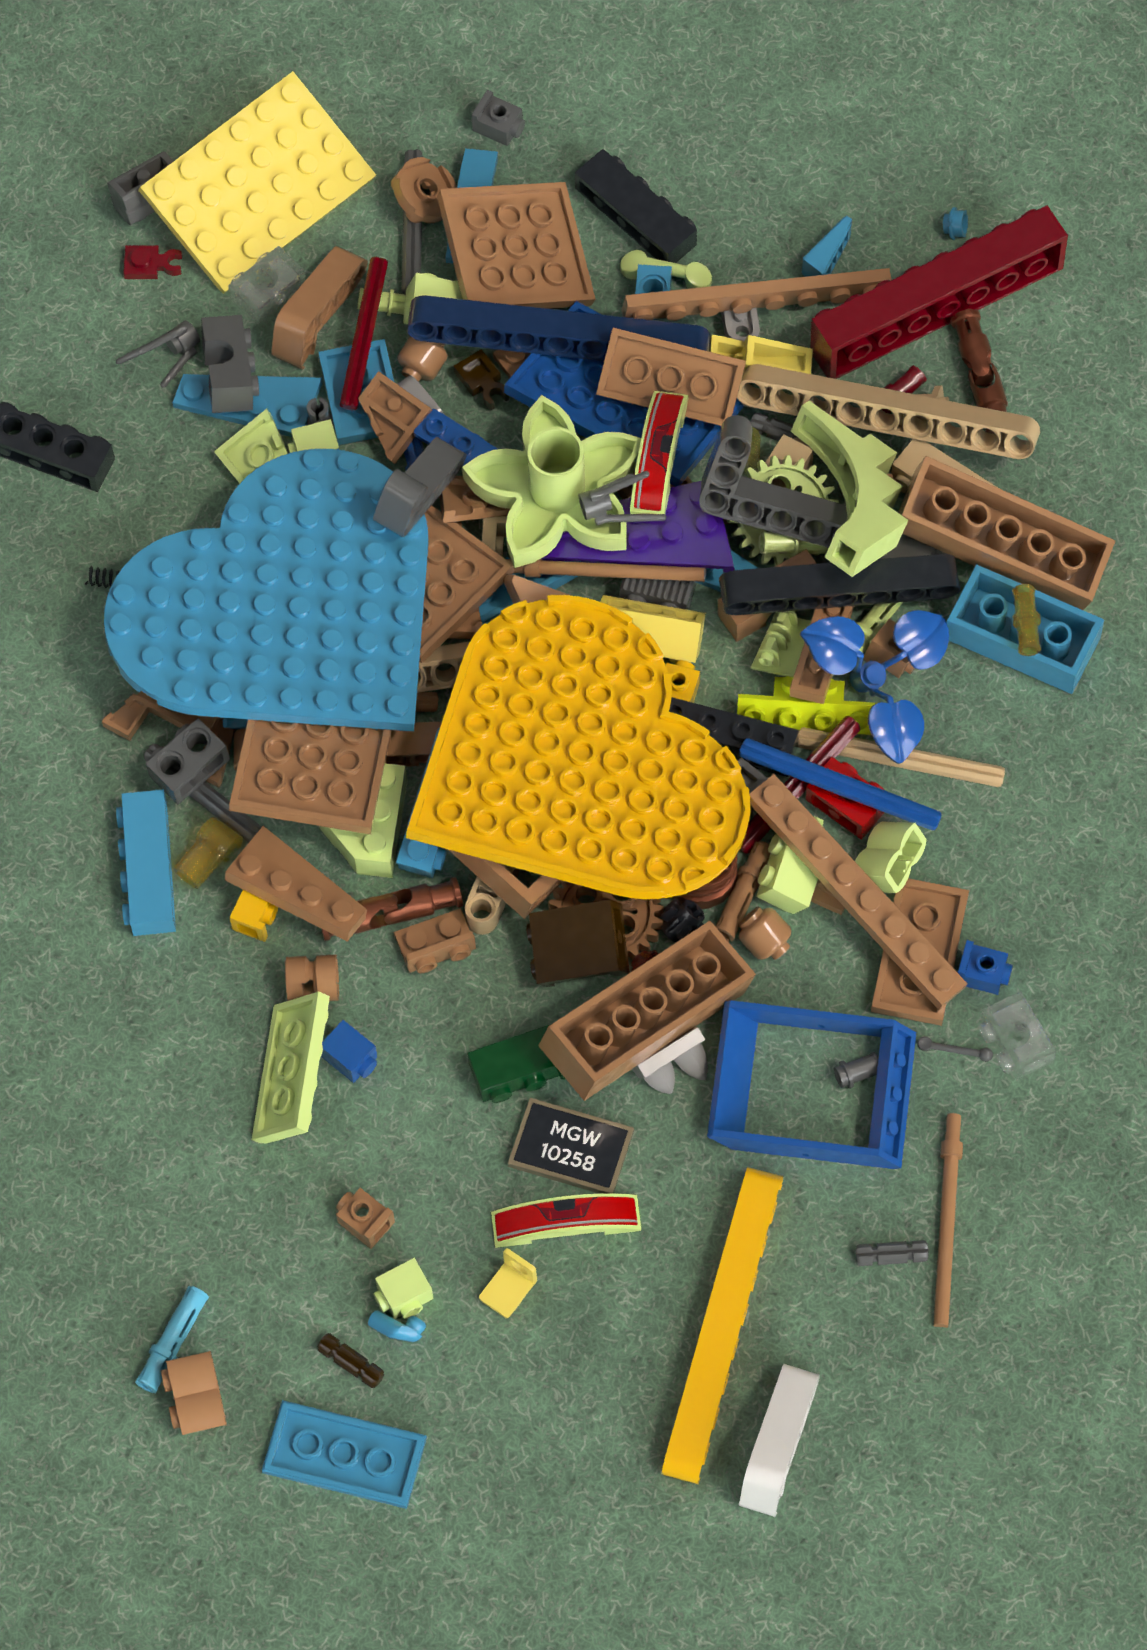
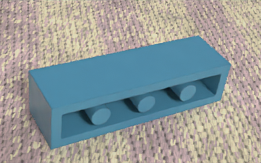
[116,789,176,936]

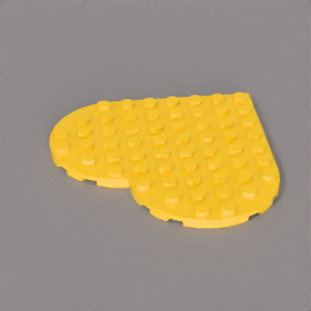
[406,595,750,899]

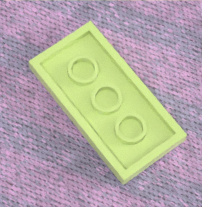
[251,991,330,1144]

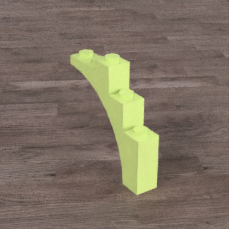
[791,401,908,577]

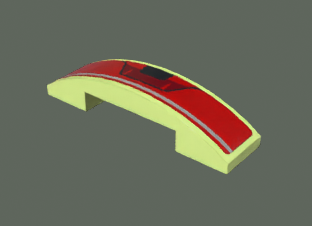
[630,391,689,514]
[491,1194,641,1248]

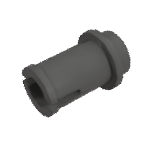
[306,398,334,425]
[834,1052,879,1089]

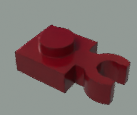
[124,245,183,279]

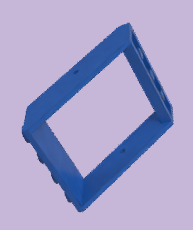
[707,1000,917,1169]

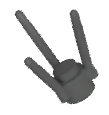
[116,320,200,388]
[578,471,667,525]

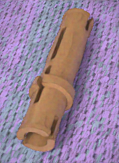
[715,841,771,942]

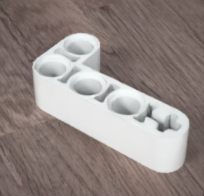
[739,1364,820,1517]

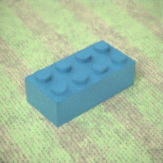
[947,564,1104,694]

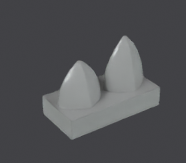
[632,1027,708,1094]

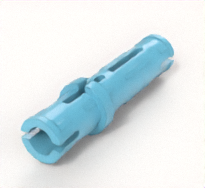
[135,1286,209,1393]

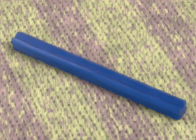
[739,738,941,830]

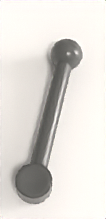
[918,1036,993,1062]

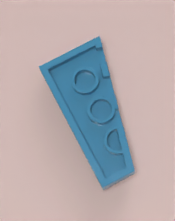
[172,374,323,437]

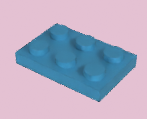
[319,339,394,445]

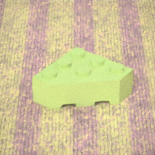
[319,763,407,878]

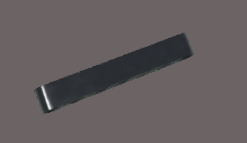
[719,554,961,615]

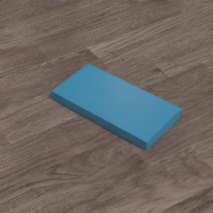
[262,1400,427,1509]

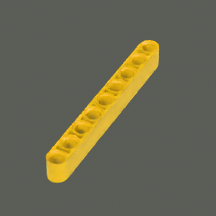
[662,1167,783,1484]

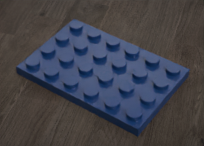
[504,301,745,487]

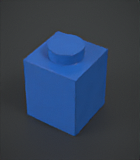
[321,1020,377,1083]

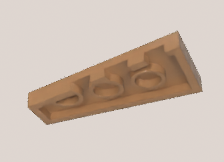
[225,826,367,942]

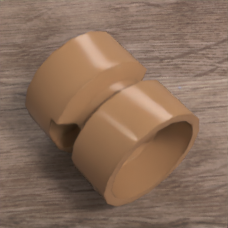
[285,955,339,1001]

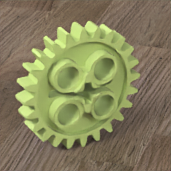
[727,455,839,566]

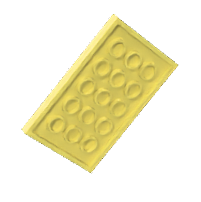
[138,71,376,294]

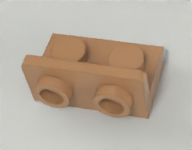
[394,908,476,973]

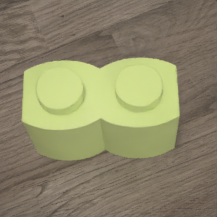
[855,821,927,893]

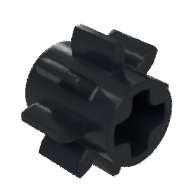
[660,898,705,942]

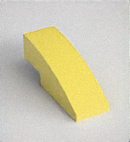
[709,334,813,374]

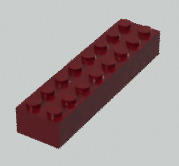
[810,205,1068,379]

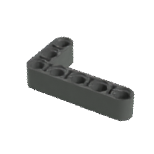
[699,415,848,548]

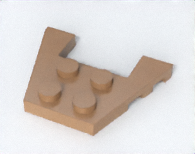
[102,691,235,788]

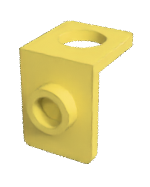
[479,1248,537,1318]

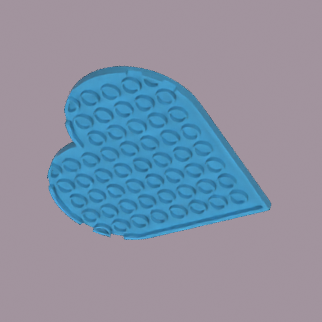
[104,449,428,732]

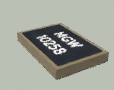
[508,1098,634,1194]

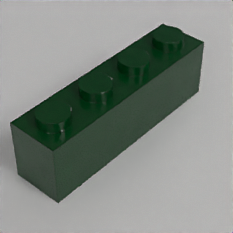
[467,1023,565,1103]

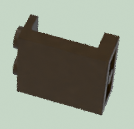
[526,899,630,987]

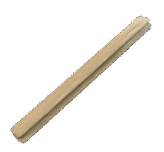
[798,727,1005,787]

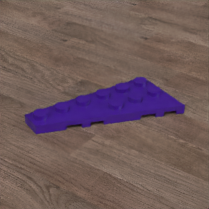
[541,480,735,572]

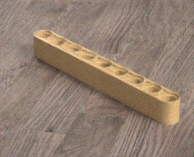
[737,364,1040,459]

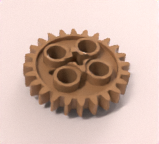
[548,881,664,963]

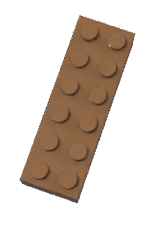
[898,456,1115,610]
[538,921,756,1101]

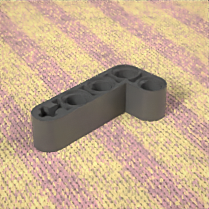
[373,437,467,537]

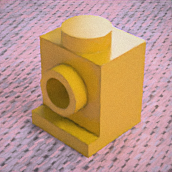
[666,660,700,703]
[230,890,278,942]

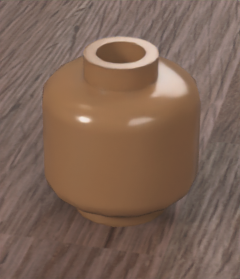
[397,336,448,382]
[738,906,792,960]

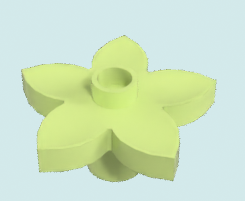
[462,395,641,568]

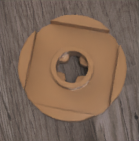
[391,157,457,223]

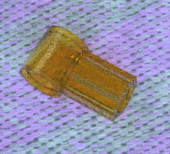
[174,816,243,889]

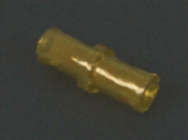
[1012,584,1041,656]

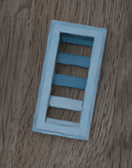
[802,216,852,277]

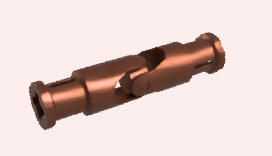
[950,309,1008,434]
[322,877,463,941]

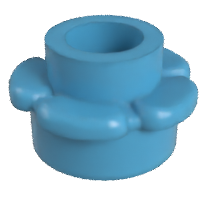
[943,207,968,240]

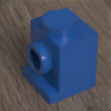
[958,940,1013,995]

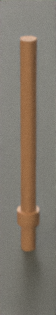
[506,559,706,582]
[933,1113,963,1328]

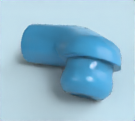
[368,1310,426,1342]

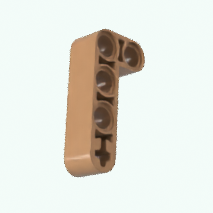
[272,246,368,370]

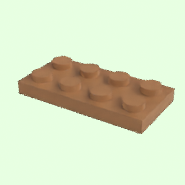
[596,328,746,426]
[871,878,969,1026]

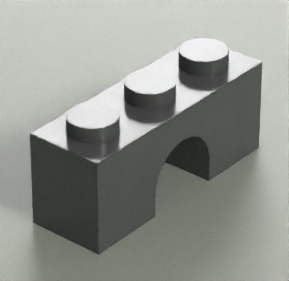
[201,315,259,413]

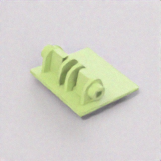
[751,611,811,677]

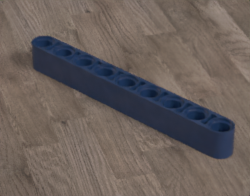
[407,295,710,361]

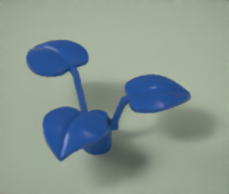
[800,610,949,764]

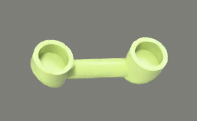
[620,250,712,289]

